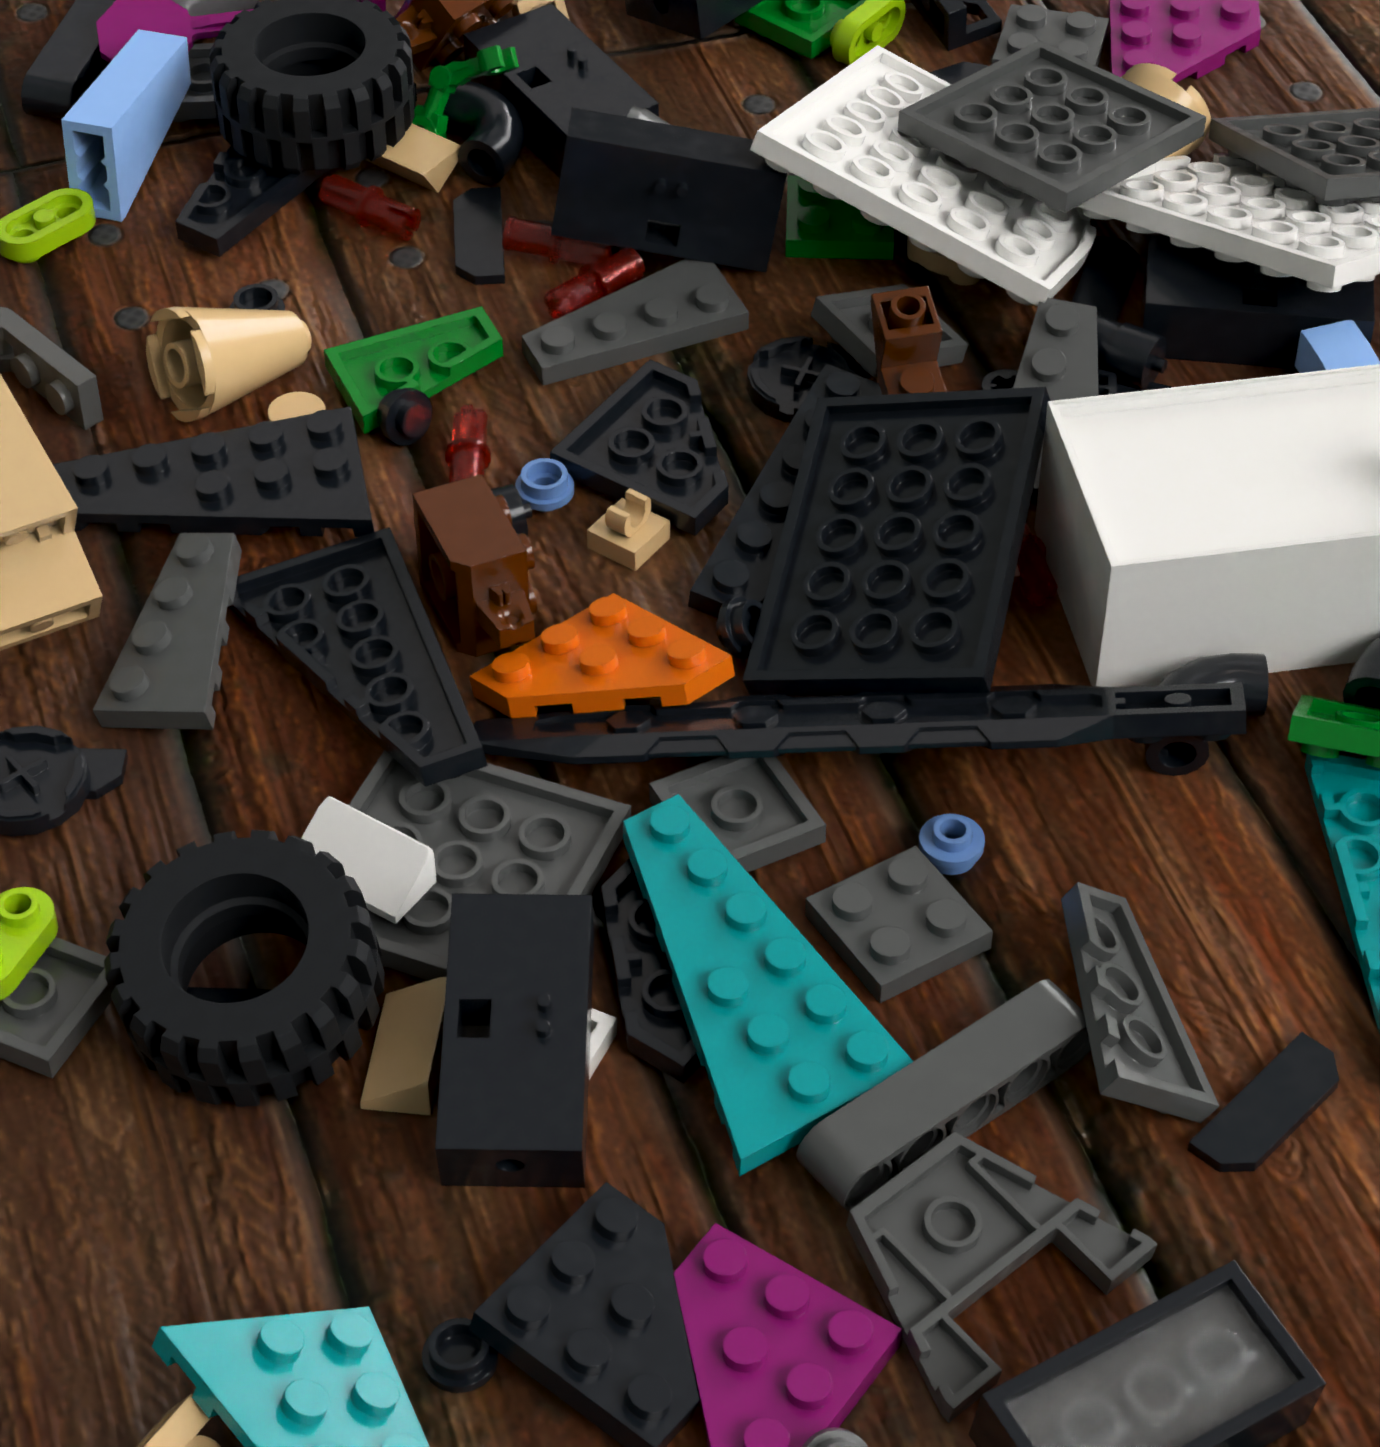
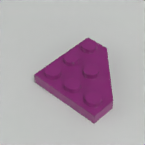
[1108,0,1261,83]
[674,1223,902,1447]

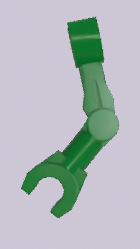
[412,45,519,138]

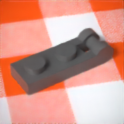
[0,307,104,430]

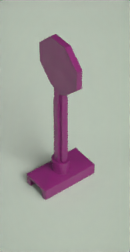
[96,0,386,63]

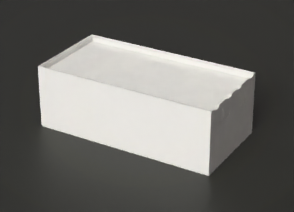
[1034,364,1380,687]

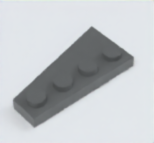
[522,258,749,386]
[1013,298,1099,502]
[93,533,242,730]
[1061,882,1219,1123]

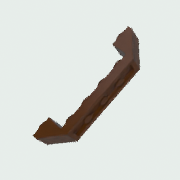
[870,286,1020,583]

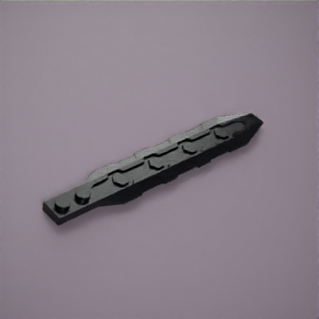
[474,682,1247,765]

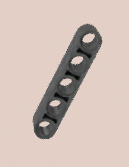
[796,979,1091,1211]

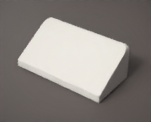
[301,796,437,924]

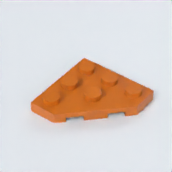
[469,593,735,719]

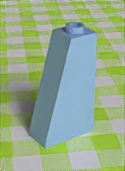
[61,29,191,222]

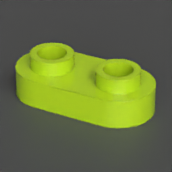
[830,0,906,65]
[0,188,96,263]
[0,887,58,1001]

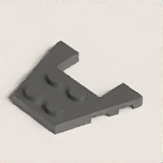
[846,1132,1157,1423]

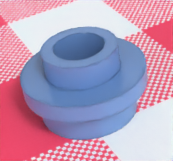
[515,458,574,512]
[919,814,985,875]

